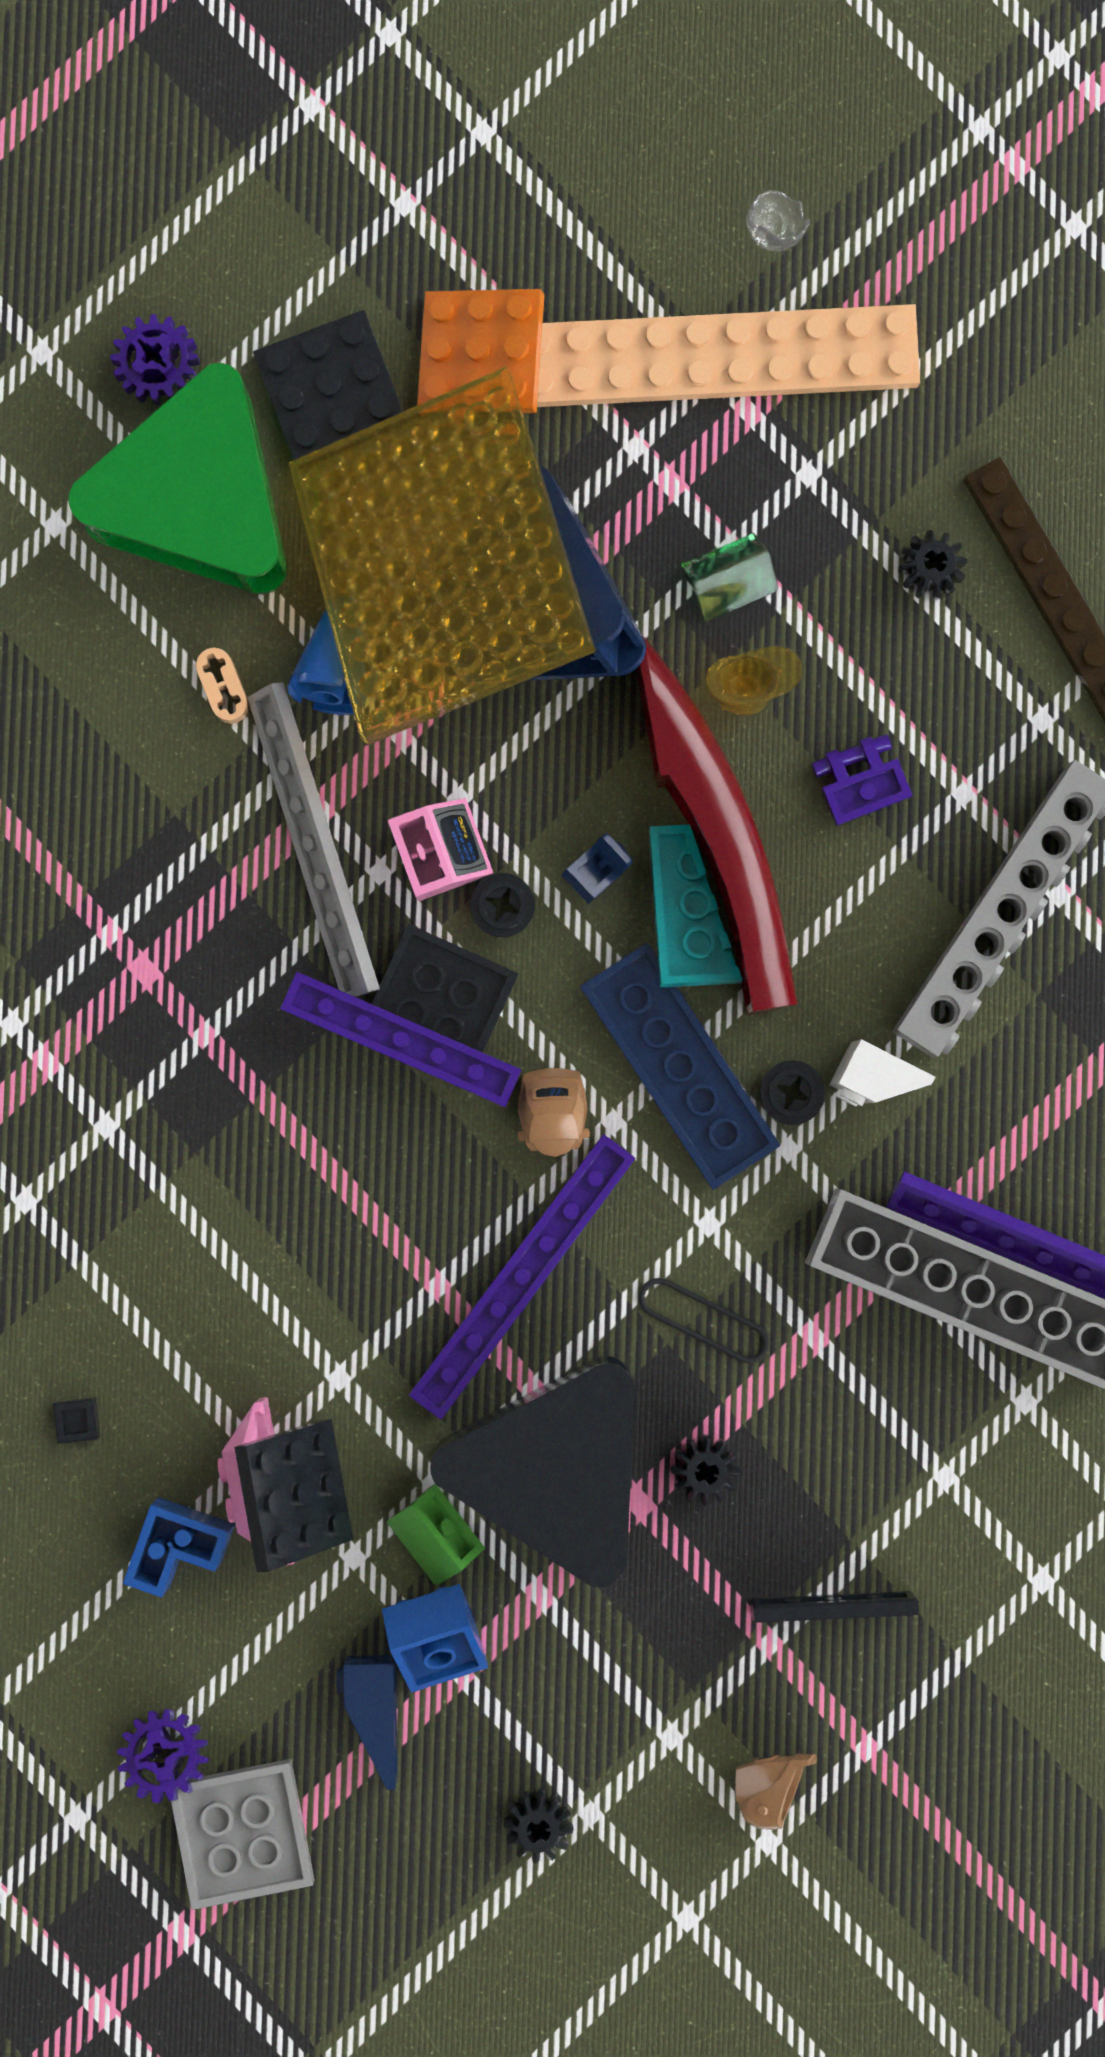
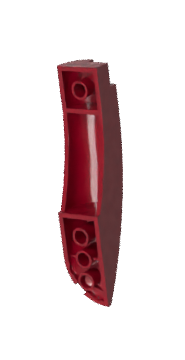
[636,633,798,1015]

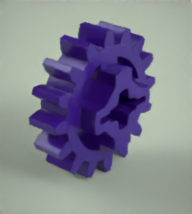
[110,314,200,405]
[117,1709,209,1803]

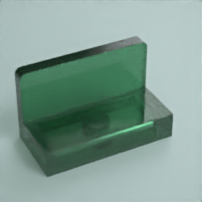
[681,533,778,621]

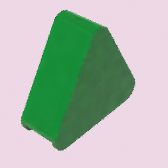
[68,363,287,595]

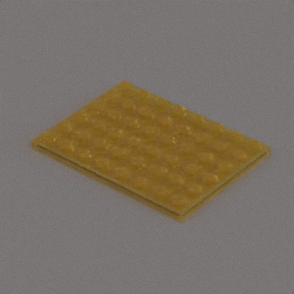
[289,366,596,745]

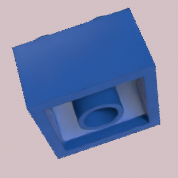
[382,1584,489,1693]

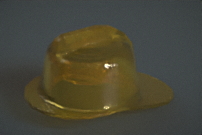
[706,646,803,716]

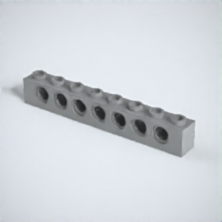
[891,760,1105,1058]

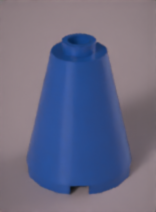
[287,597,368,715]

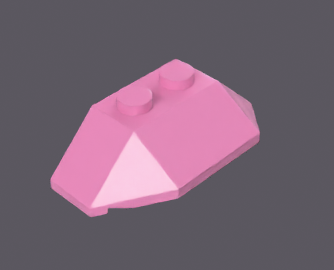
[218,1397,295,1565]

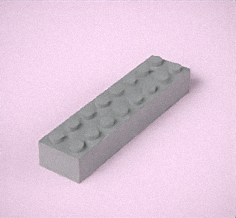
[805,1188,1105,1389]

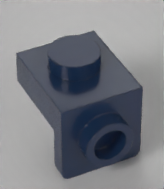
[562,833,633,904]

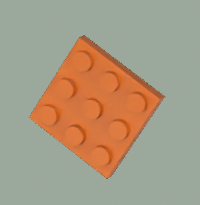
[417,289,544,414]

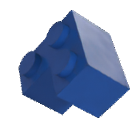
[123,1497,235,1598]

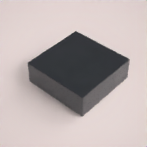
[53,1397,100,1444]

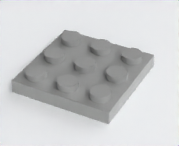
[171,1759,315,1910]

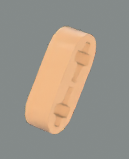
[196,648,249,724]

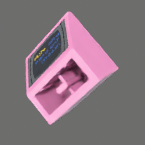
[388,798,494,901]

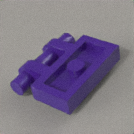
[811,734,913,827]

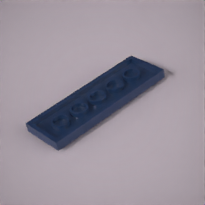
[580,942,781,1190]

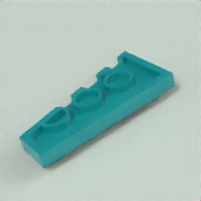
[649,825,742,987]

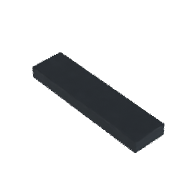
[750,1591,919,1623]

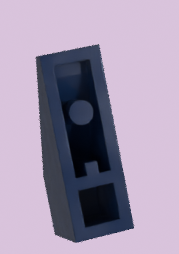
[336,1655,398,1790]

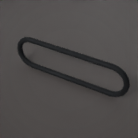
[639,1278,769,1363]

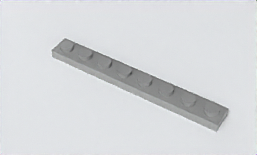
[247,682,380,998]

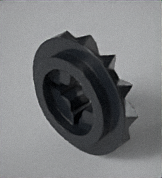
[470,873,535,938]
[760,1060,825,1125]

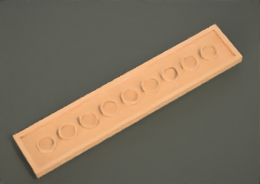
[537,304,920,407]

